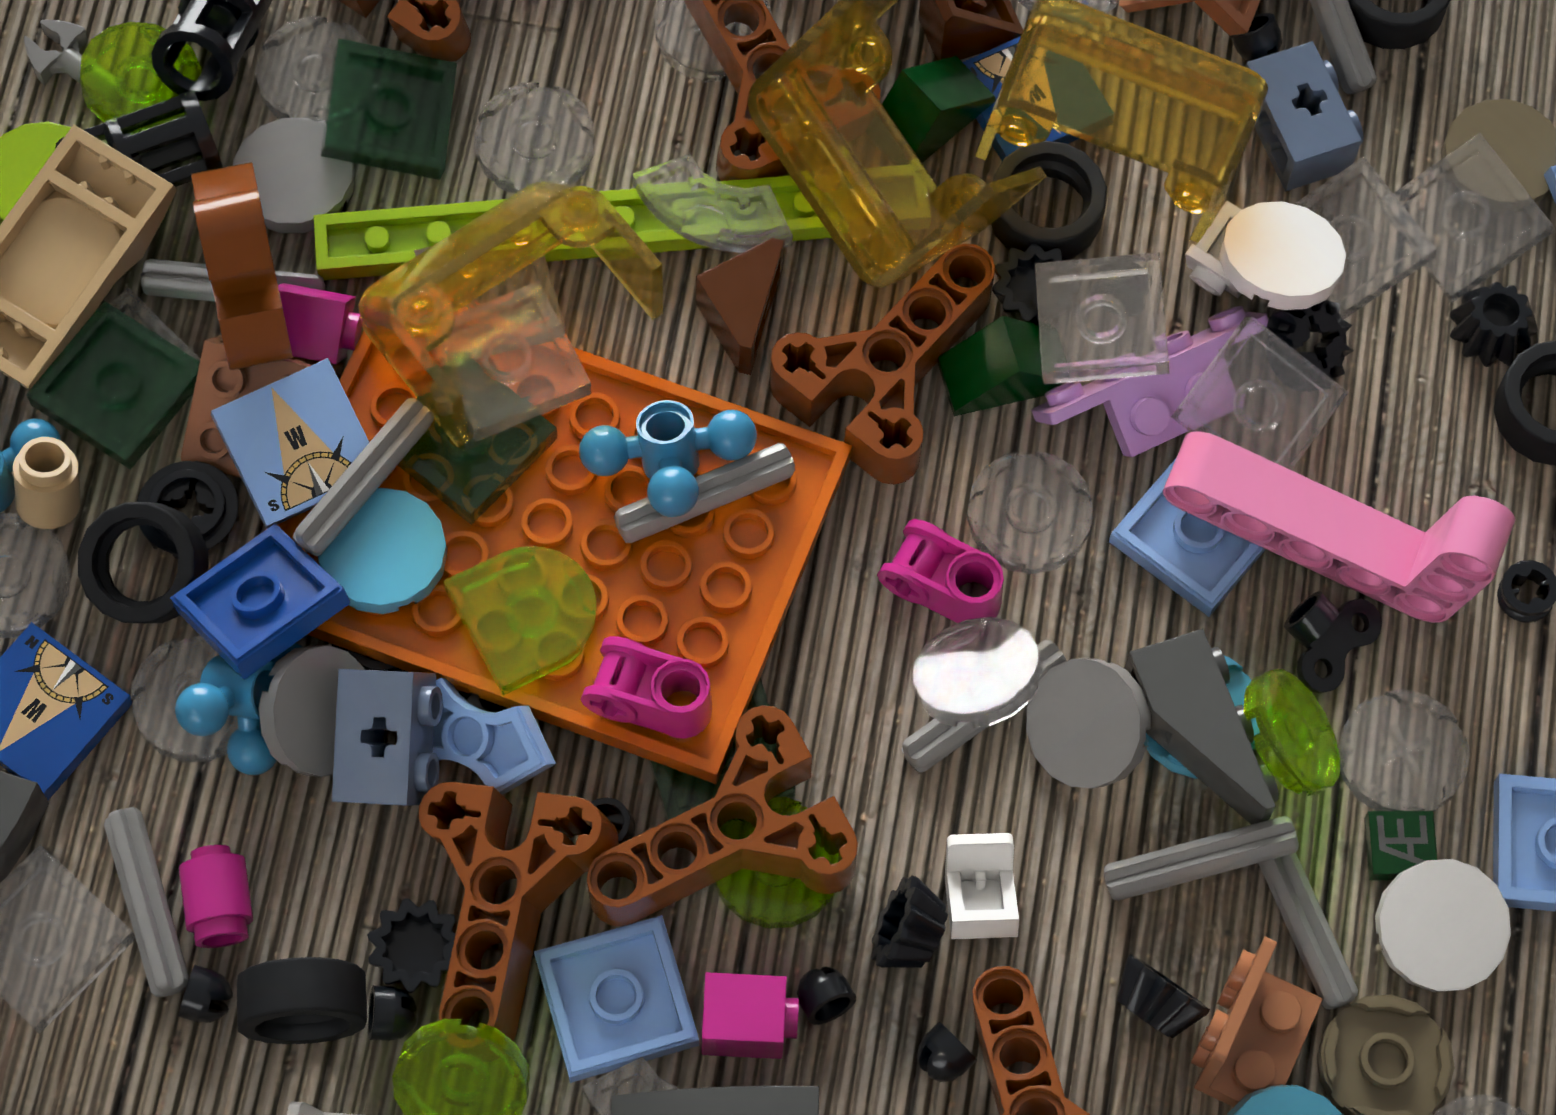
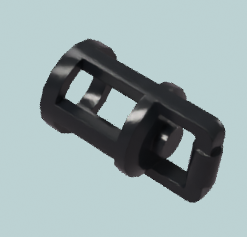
[151,0,272,101]
[55,90,223,187]

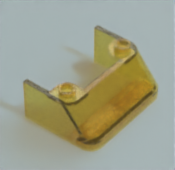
[748,0,1047,287]
[975,0,1268,243]
[359,181,663,448]

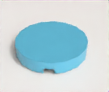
[318,488,447,614]

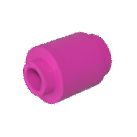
[179,845,253,948]

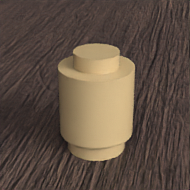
[13,437,81,529]

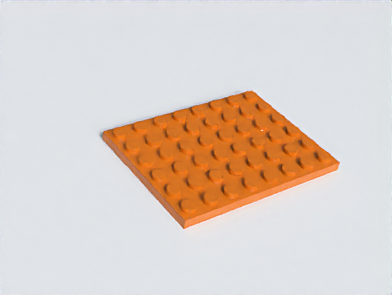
[277,282,853,784]

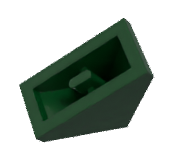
[865,56,996,167]
[937,316,1073,416]

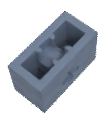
[1238,41,1363,192]
[332,669,443,806]

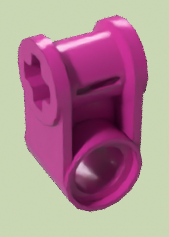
[877,519,1004,628]
[580,636,712,739]

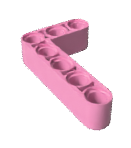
[1163,431,1516,623]

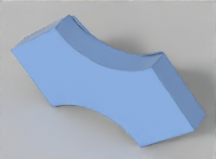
[432,678,556,794]

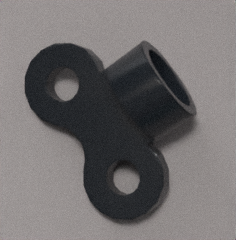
[1284,591,1382,694]

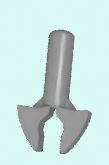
[24,20,125,106]

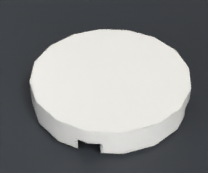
[1219,201,1346,310]
[1375,859,1511,992]

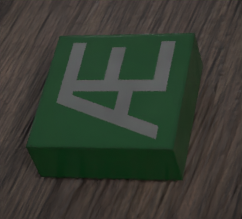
[1364,811,1438,881]

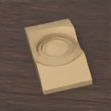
[0,124,177,392]

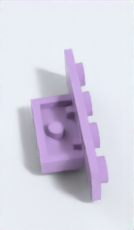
[1031,306,1269,457]

